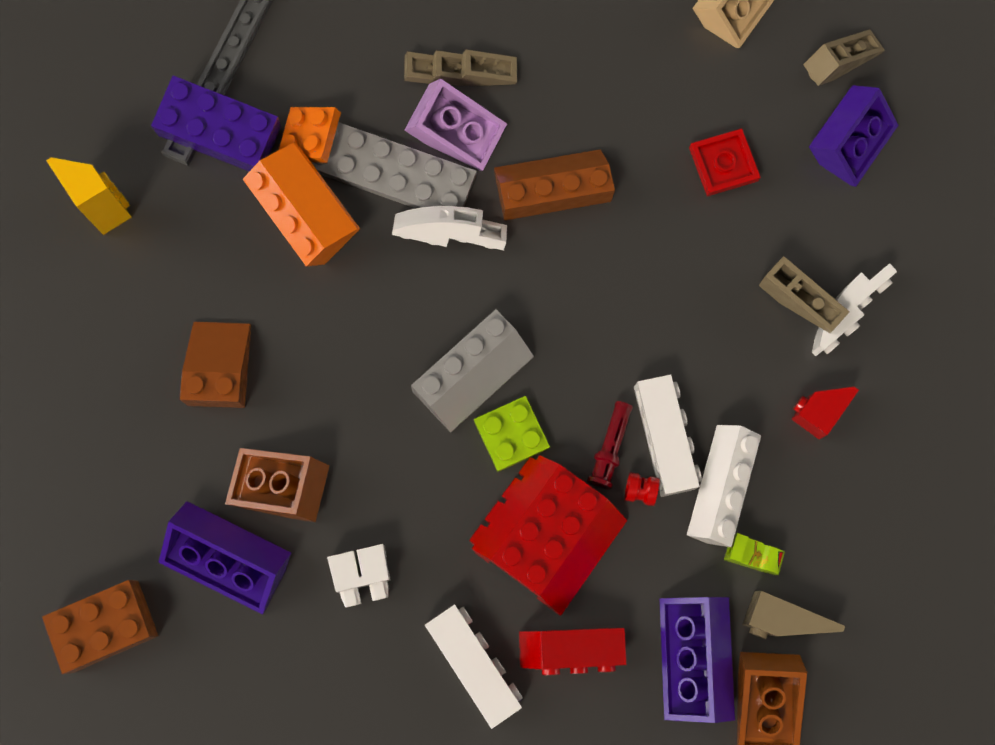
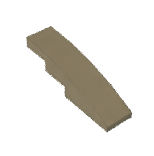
[404,49,517,86]

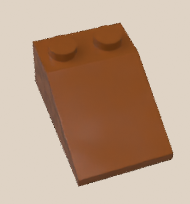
[180,322,251,408]
[225,448,329,522]
[737,652,807,745]

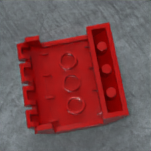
[469,456,627,616]

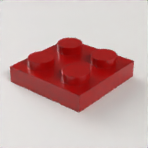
[689,128,761,197]

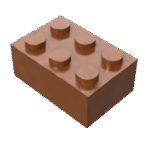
[42,580,159,674]

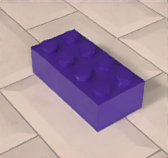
[151,76,281,172]

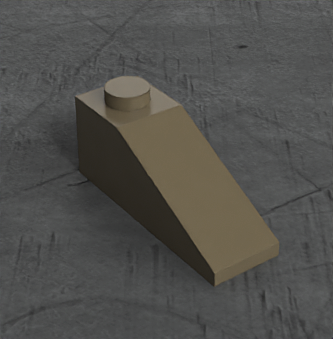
[803,29,885,86]
[759,256,850,333]
[742,591,845,639]

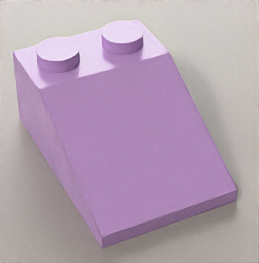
[404,79,507,171]

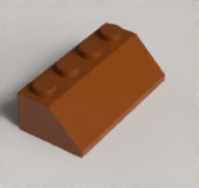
[494,149,615,221]

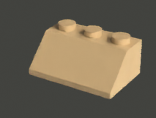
[693,0,774,48]

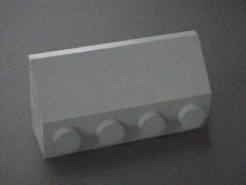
[411,309,534,433]

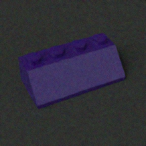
[158,501,291,615]
[659,597,735,723]

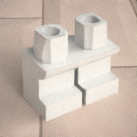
[327,544,391,608]

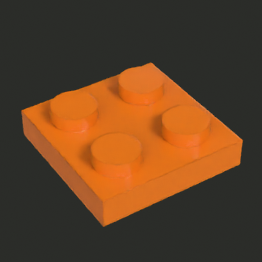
[279,107,341,163]

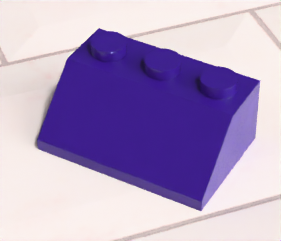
[809,85,899,187]

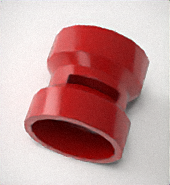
[624,472,659,506]

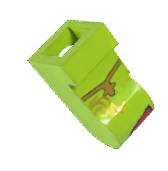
[724,533,785,575]

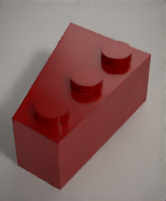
[519,628,626,675]

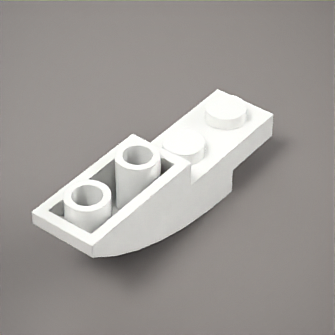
[392,206,507,251]
[812,263,897,356]

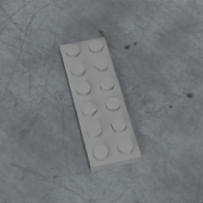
[312,122,477,209]

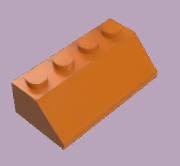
[243,142,360,267]

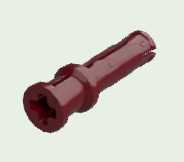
[587,401,633,490]

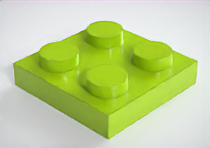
[474,396,550,472]

